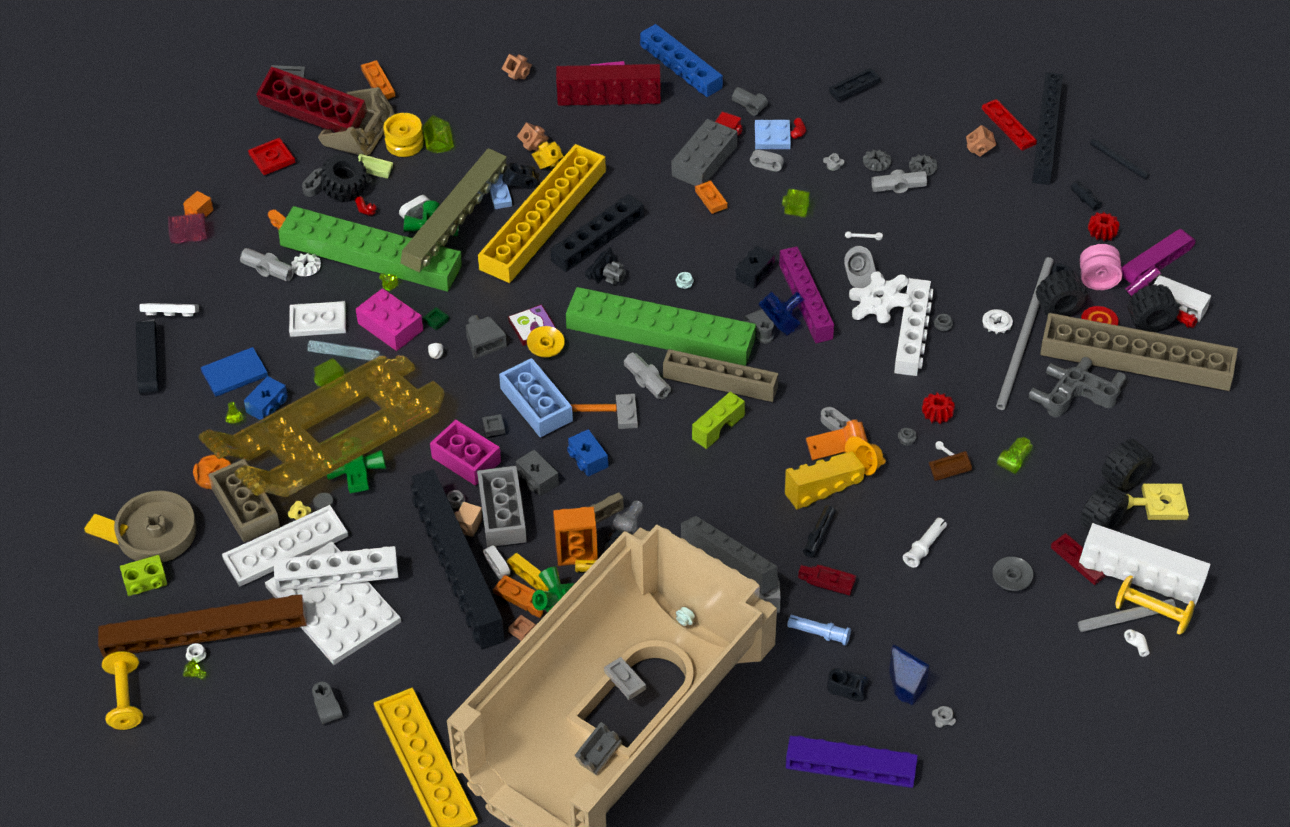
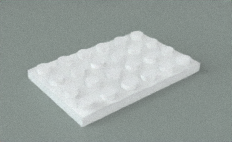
[265,542,401,665]

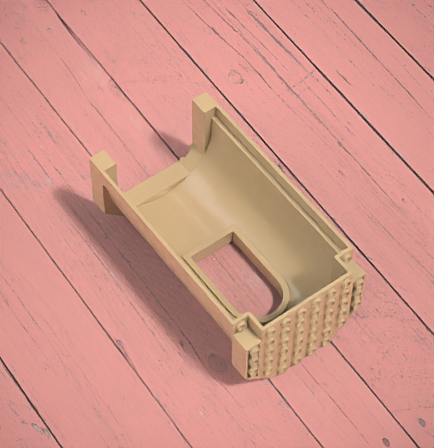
[447,525,777,827]

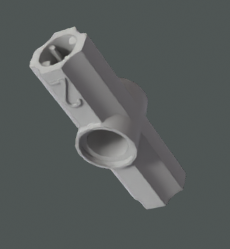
[871,170,927,193]
[240,248,295,281]
[624,352,671,400]

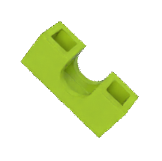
[692,391,745,449]

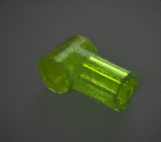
[997,437,1033,474]

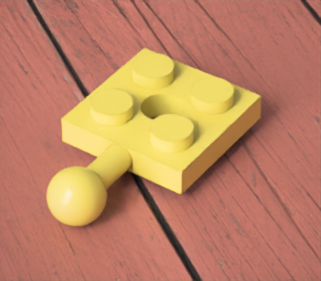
[1127,484,1189,520]

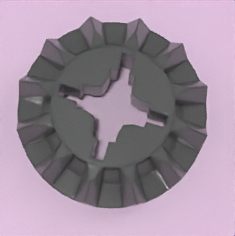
[863,149,891,171]
[909,154,937,176]

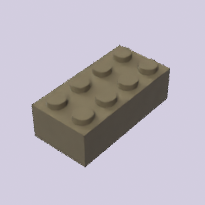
[208,459,280,543]

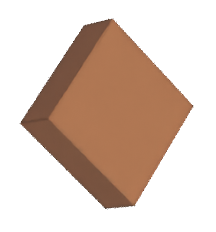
[508,615,536,641]

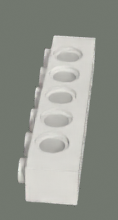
[894,278,933,376]
[274,546,398,591]

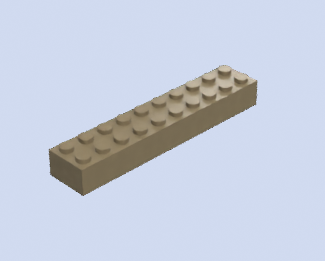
[1040,313,1238,391]

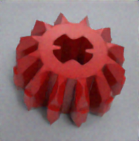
[1088,211,1120,242]
[922,392,955,425]

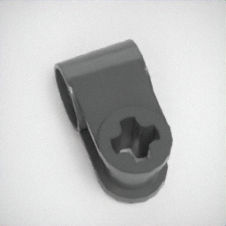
[744,309,774,344]
[312,682,343,724]

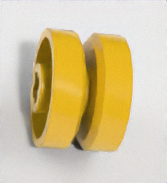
[383,113,424,157]

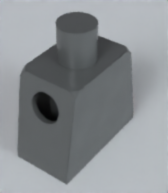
[466,315,507,359]

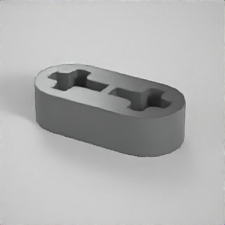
[302,168,322,197]

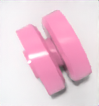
[1080,244,1122,290]

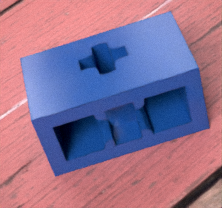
[244,376,288,422]
[567,429,608,476]

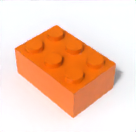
[553,507,598,566]

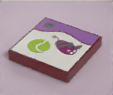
[508,304,557,346]

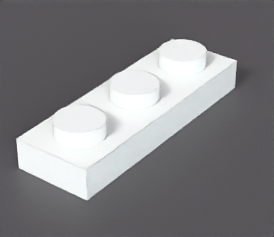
[140,303,199,316]

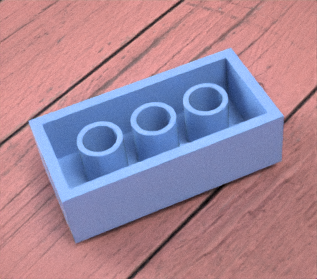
[499,358,573,437]

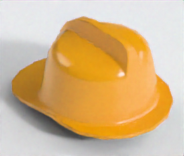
[845,436,886,475]

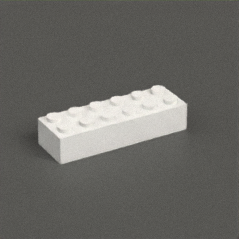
[1079,523,1210,606]

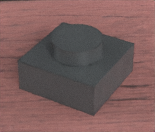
[482,414,505,437]

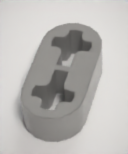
[750,150,784,171]
[820,407,851,431]

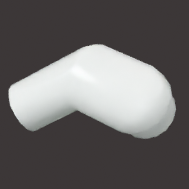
[1124,629,1150,657]

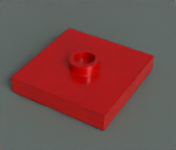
[248,138,295,176]

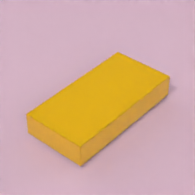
[84,514,129,545]

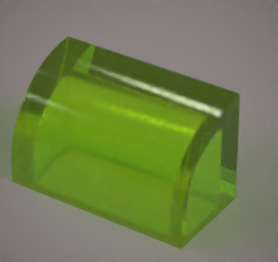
[422,115,454,153]

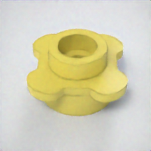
[288,501,311,520]

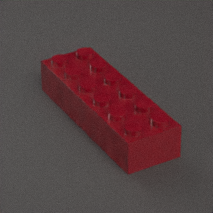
[556,64,660,106]
[256,66,368,132]

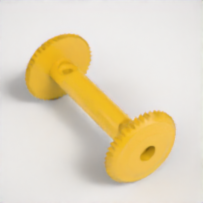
[1115,575,1195,635]
[102,651,143,730]

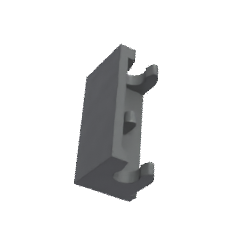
[574,722,622,775]

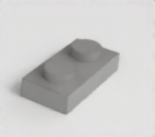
[616,394,638,429]
[604,657,646,700]

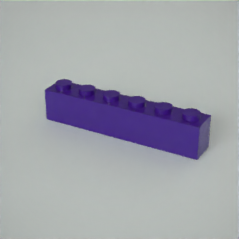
[786,736,918,788]

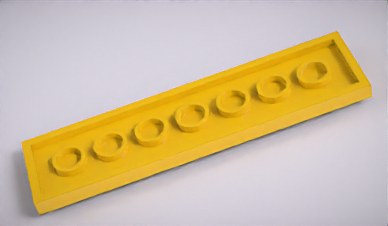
[374,687,478,827]

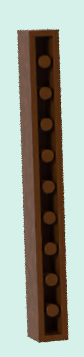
[98,594,307,658]

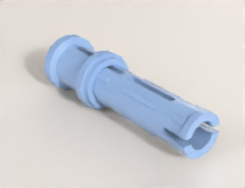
[788,615,851,646]

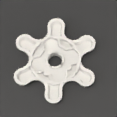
[849,272,912,323]

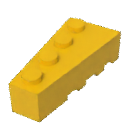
[785,451,865,510]

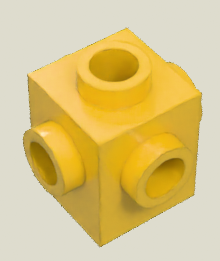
[532,141,564,169]

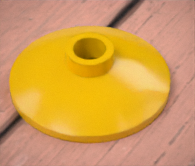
[527,326,564,357]

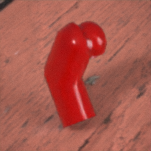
[790,118,806,139]
[355,197,377,216]

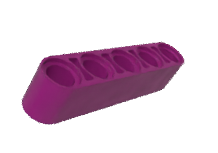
[1122,229,1196,284]

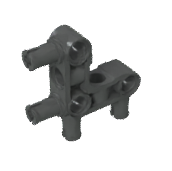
[1028,357,1126,417]

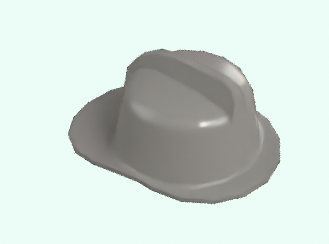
[844,246,876,288]

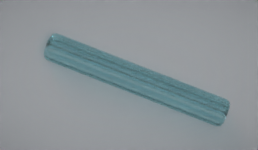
[307,340,380,362]

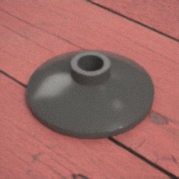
[992,557,1033,591]

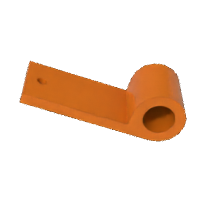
[806,419,868,461]

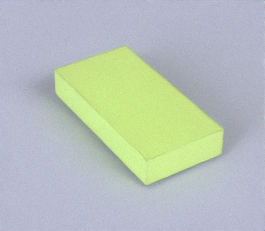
[358,154,393,179]

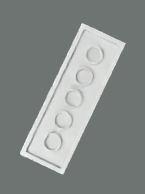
[222,505,348,586]

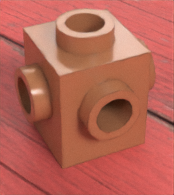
[502,54,532,80]
[517,122,549,151]
[966,125,996,157]

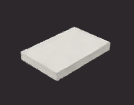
[289,301,346,337]

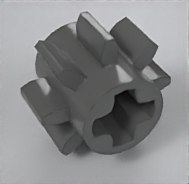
[603,261,626,285]

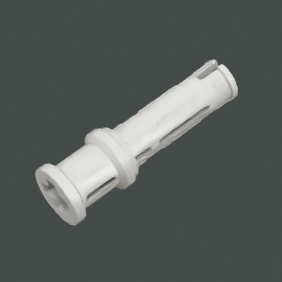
[903,518,947,568]

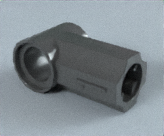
[732,87,768,116]

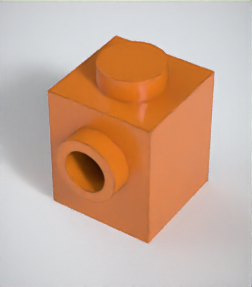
[183,191,213,223]

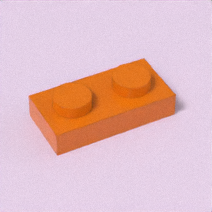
[695,181,727,214]

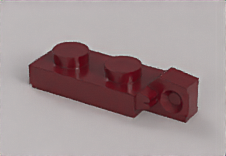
[798,564,856,596]

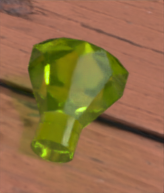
[379,273,398,291]
[225,402,244,423]
[183,658,206,680]

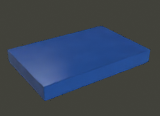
[201,347,268,397]

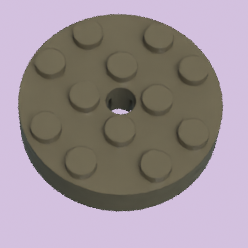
[114,491,197,563]

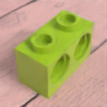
[120,555,168,596]

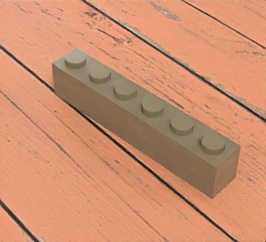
[663,349,778,402]

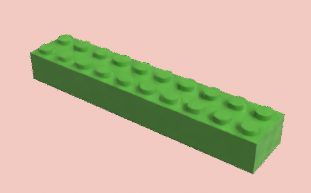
[278,206,462,292]
[566,287,756,366]

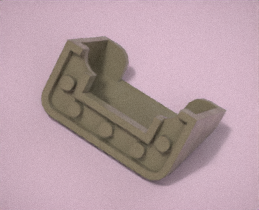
[318,87,394,155]

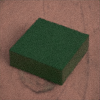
[423,307,449,331]

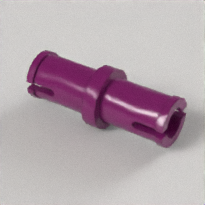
[1125,265,1161,297]

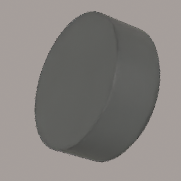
[313,493,334,510]

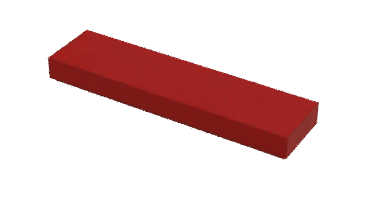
[982,99,1037,151]

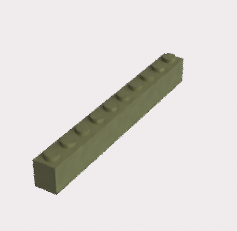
[400,148,507,272]

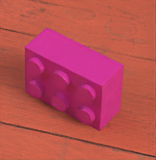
[356,288,423,351]
[430,420,501,486]

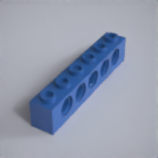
[640,24,723,97]

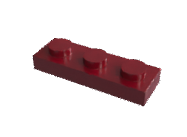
[1051,533,1107,585]

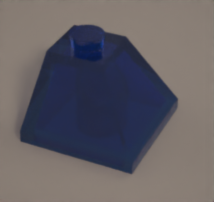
[889,645,929,705]

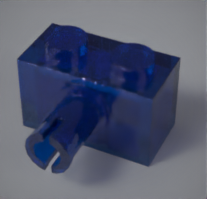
[758,291,805,336]

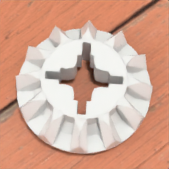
[292,252,321,276]
[982,309,1013,334]

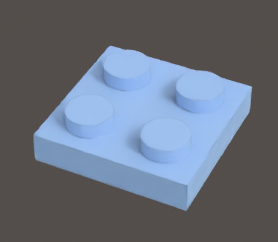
[755,120,790,149]

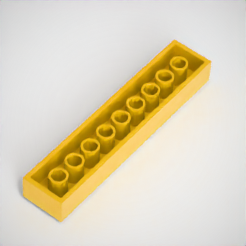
[478,144,606,283]

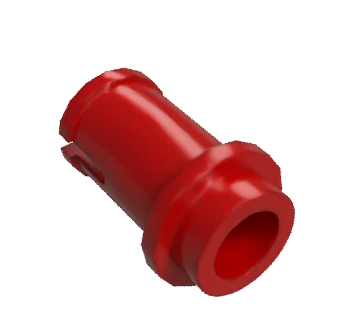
[1176,309,1198,328]

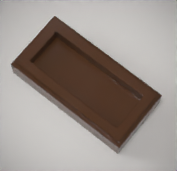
[929,451,972,481]

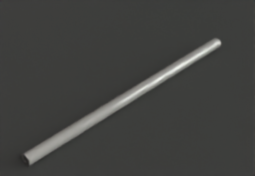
[996,257,1054,410]

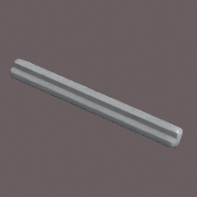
[1078,599,1176,632]

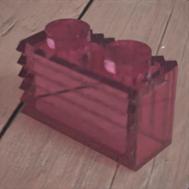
[168,213,207,243]

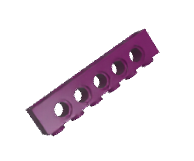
[779,247,834,344]

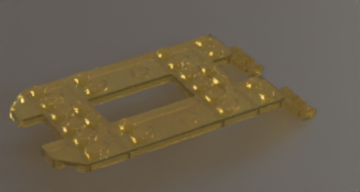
[199,356,445,497]

